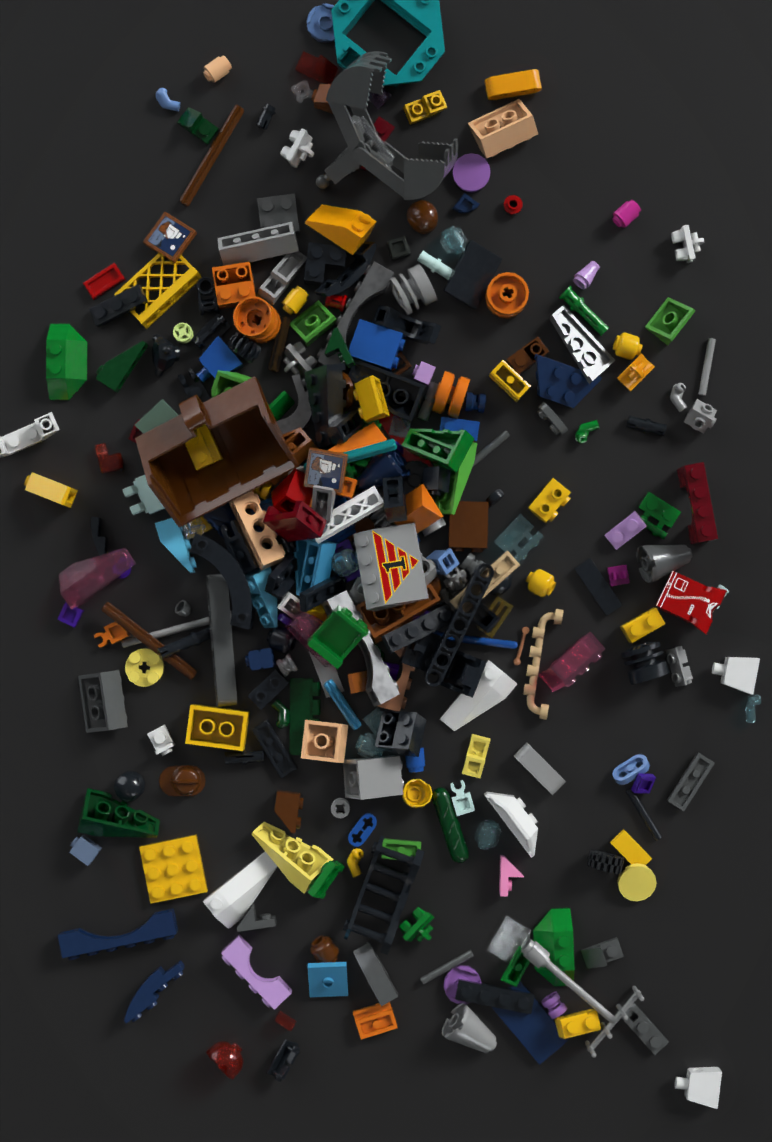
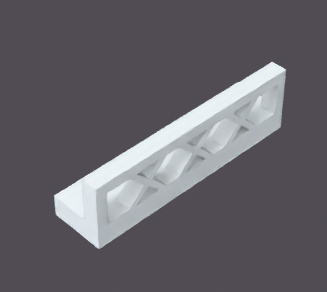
[315,486,384,544]

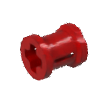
[325,294,347,312]

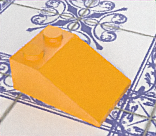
[305,204,377,255]

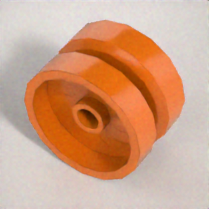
[485,272,529,319]
[432,371,470,419]

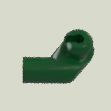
[271,699,290,729]

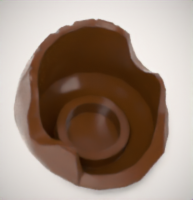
[407,200,438,234]

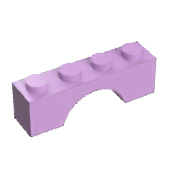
[221,934,292,1010]

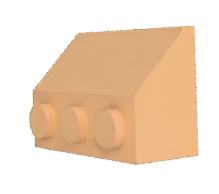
[468,99,538,158]

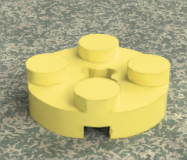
[125,648,164,687]

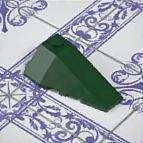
[77,788,160,838]

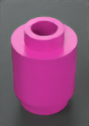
[612,199,641,228]

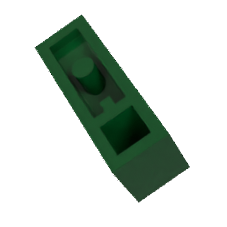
[95,341,149,393]

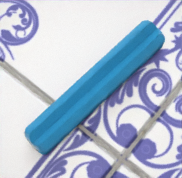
[324,679,361,730]

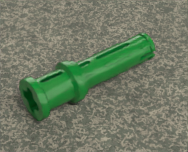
[559,285,609,336]

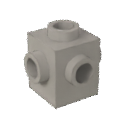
[684,399,717,434]

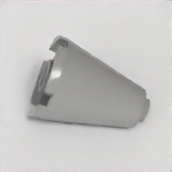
[442,1003,497,1053]

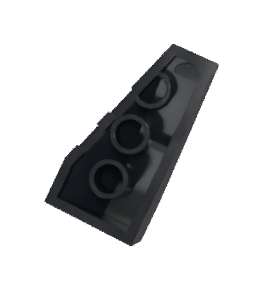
[348,358,428,421]

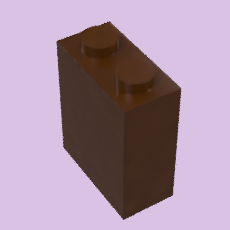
[448,501,488,552]

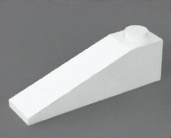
[203,852,277,929]

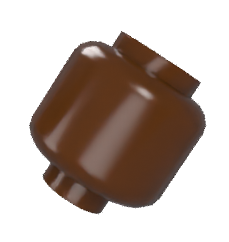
[310,936,339,963]

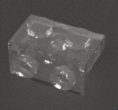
[487,916,531,963]

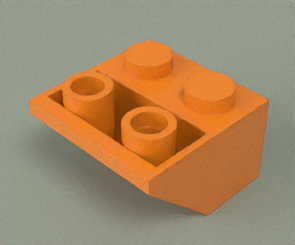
[212,261,256,310]

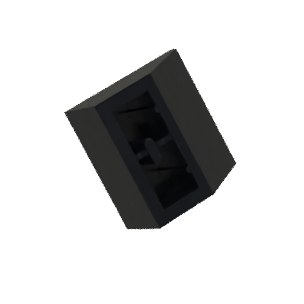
[374,710,427,757]

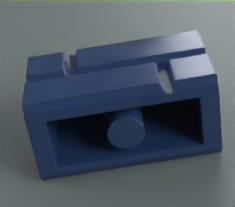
[245,648,276,671]

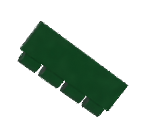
[290,678,321,755]

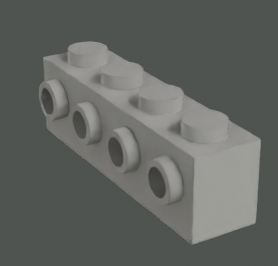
[218,222,299,266]

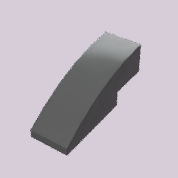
[353,942,398,1006]

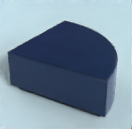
[453,193,480,213]

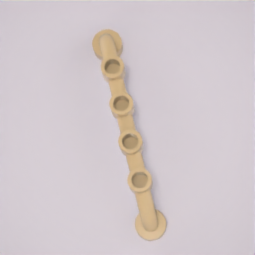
[523,609,564,720]

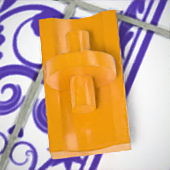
[617,353,655,392]

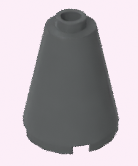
[636,545,693,583]

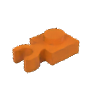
[94,622,131,647]

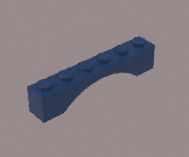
[58,908,178,960]

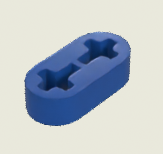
[348,813,377,847]

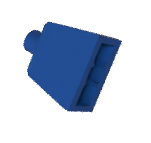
[196,336,244,383]

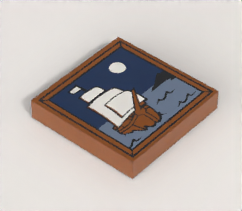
[143,212,197,263]
[304,447,348,493]

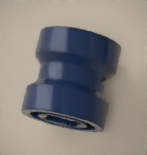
[465,392,486,413]

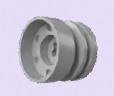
[390,264,437,315]

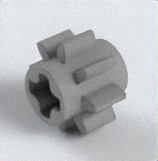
[443,566,468,591]

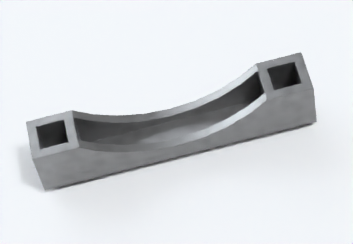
[317,261,394,366]
[321,590,400,707]

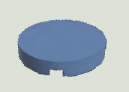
[307,3,335,43]

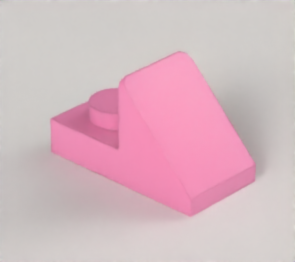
[499,855,524,896]

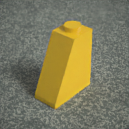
[24,472,78,508]

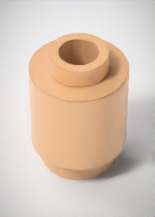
[203,55,232,83]

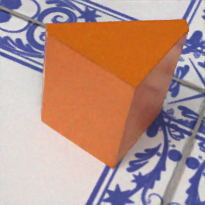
[395,484,443,534]

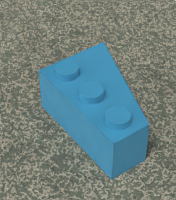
[294,538,336,596]

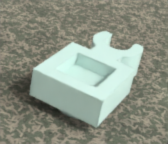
[450,780,475,816]

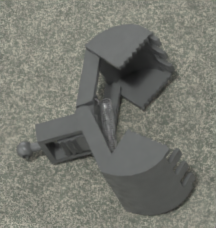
[316,51,458,200]

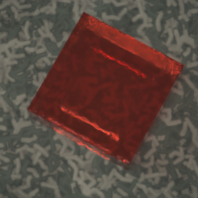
[275,1011,296,1031]

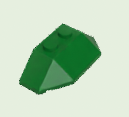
[46,324,88,400]
[533,908,575,986]

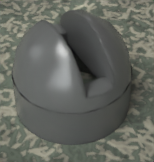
[175,600,192,617]

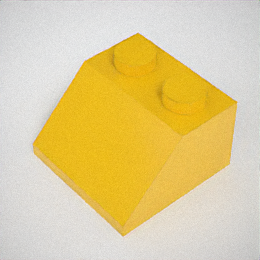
[353,375,390,422]

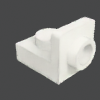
[147,725,175,756]

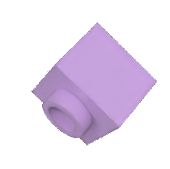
[412,361,436,386]

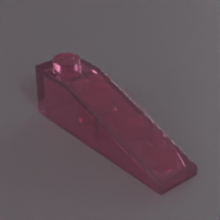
[59,548,136,610]

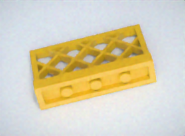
[114,253,202,329]

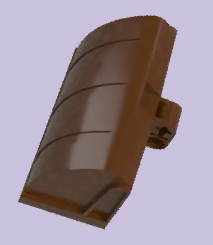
[135,376,299,527]

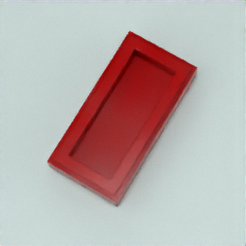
[83,262,126,300]

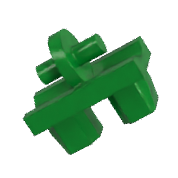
[399,907,435,942]

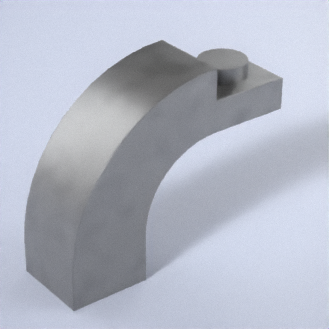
[277,374,312,434]

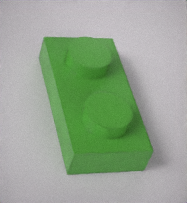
[381,838,421,860]

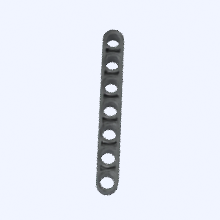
[206,574,237,707]

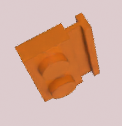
[353,1002,398,1040]

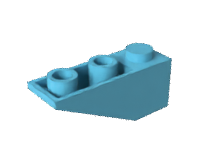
[155,518,197,573]
[245,567,278,628]

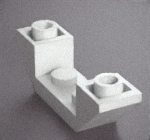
[0,412,60,458]

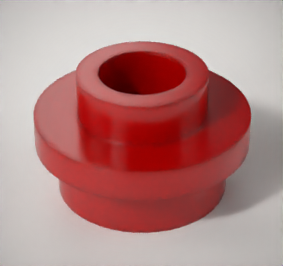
[503,195,523,215]

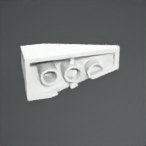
[440,660,517,731]

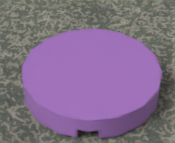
[452,153,491,193]
[443,965,482,1005]

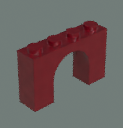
[677,462,718,544]

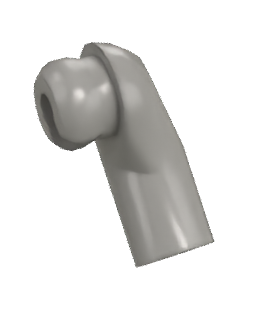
[670,383,687,412]

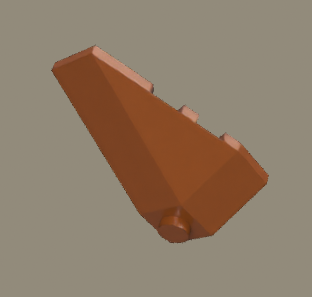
[355,584,441,644]

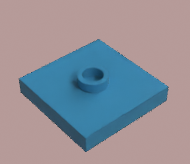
[308,962,348,997]

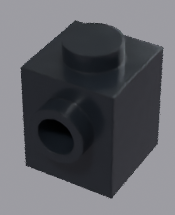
[422,466,451,496]

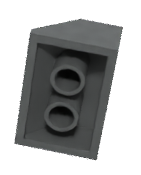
[78,670,128,733]

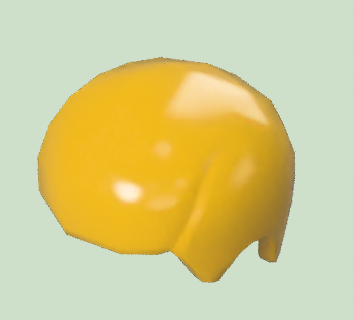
[402,779,433,808]

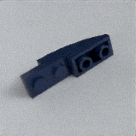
[124,960,185,1023]

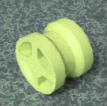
[173,323,194,344]

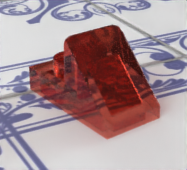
[296,51,338,84]

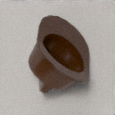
[159,765,206,796]

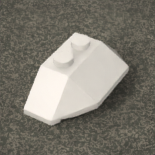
[484,792,538,858]

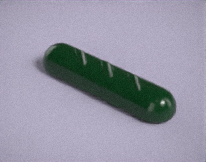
[432,787,469,863]

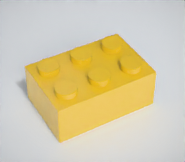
[185,704,250,751]

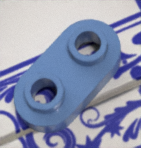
[612,754,650,785]

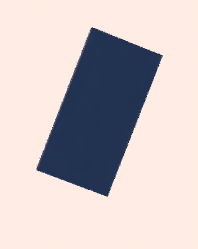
[492,981,569,1065]

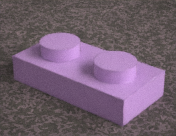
[605,511,647,550]

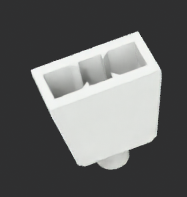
[712,657,760,694]
[675,1067,722,1109]

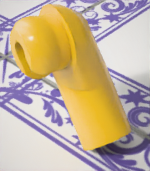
[347,848,364,877]

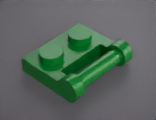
[308,860,345,899]

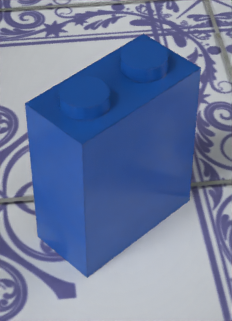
[349,319,406,372]

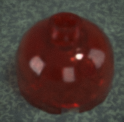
[205,1041,244,1080]

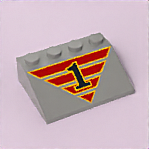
[353,523,429,612]

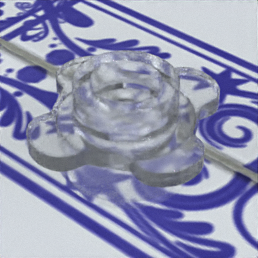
[291,80,313,103]

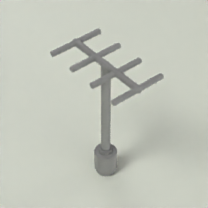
[521,939,644,1058]

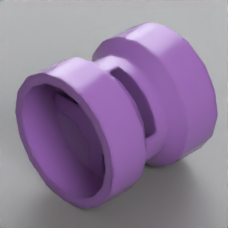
[541,991,568,1019]

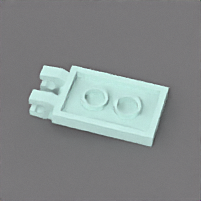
[122,475,165,515]

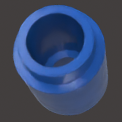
[405,747,425,772]

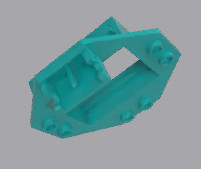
[331,0,445,88]

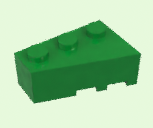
[401,428,475,473]

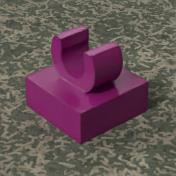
[607,565,630,587]

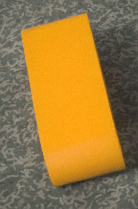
[484,69,542,100]

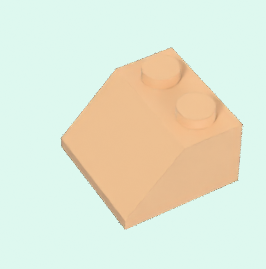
[301,720,348,763]

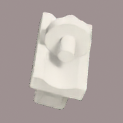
[280,129,314,168]
[671,225,704,263]

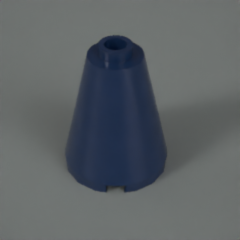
[356,449,410,491]

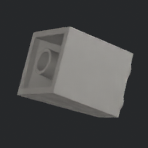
[343,755,404,800]

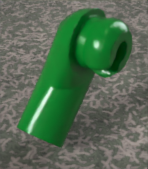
[575,420,599,444]

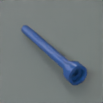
[433,630,518,649]

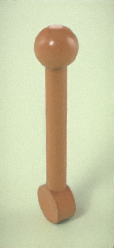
[513,627,529,666]

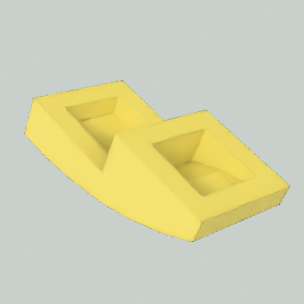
[462,734,490,778]

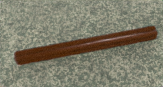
[180,105,244,206]
[101,602,197,680]

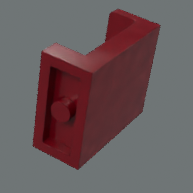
[263,501,327,542]

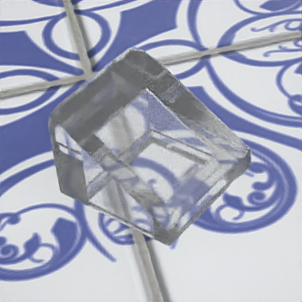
[182,517,206,539]

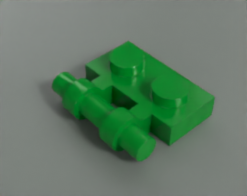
[638,492,681,539]

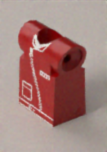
[656,571,727,634]

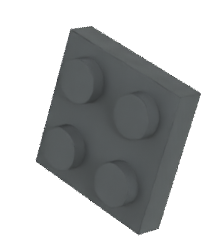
[257,194,300,233]

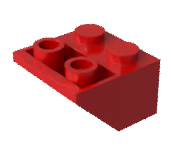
[271,468,313,513]

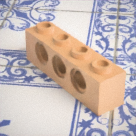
[229,490,285,571]

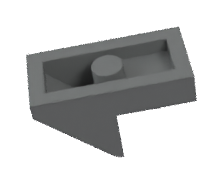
[237,904,277,932]
[581,937,624,969]

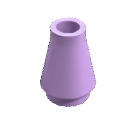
[573,261,600,289]

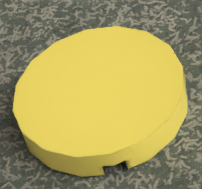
[617,863,657,902]

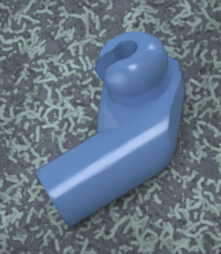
[156,88,180,112]

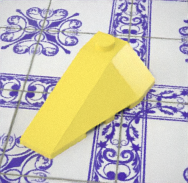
[252,822,334,894]

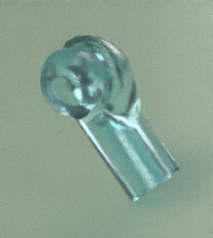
[746,694,761,723]

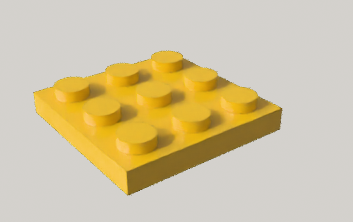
[139,834,208,904]

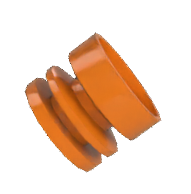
[233,296,281,343]

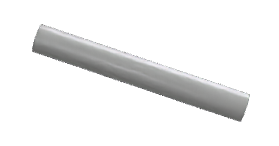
[698,338,716,396]

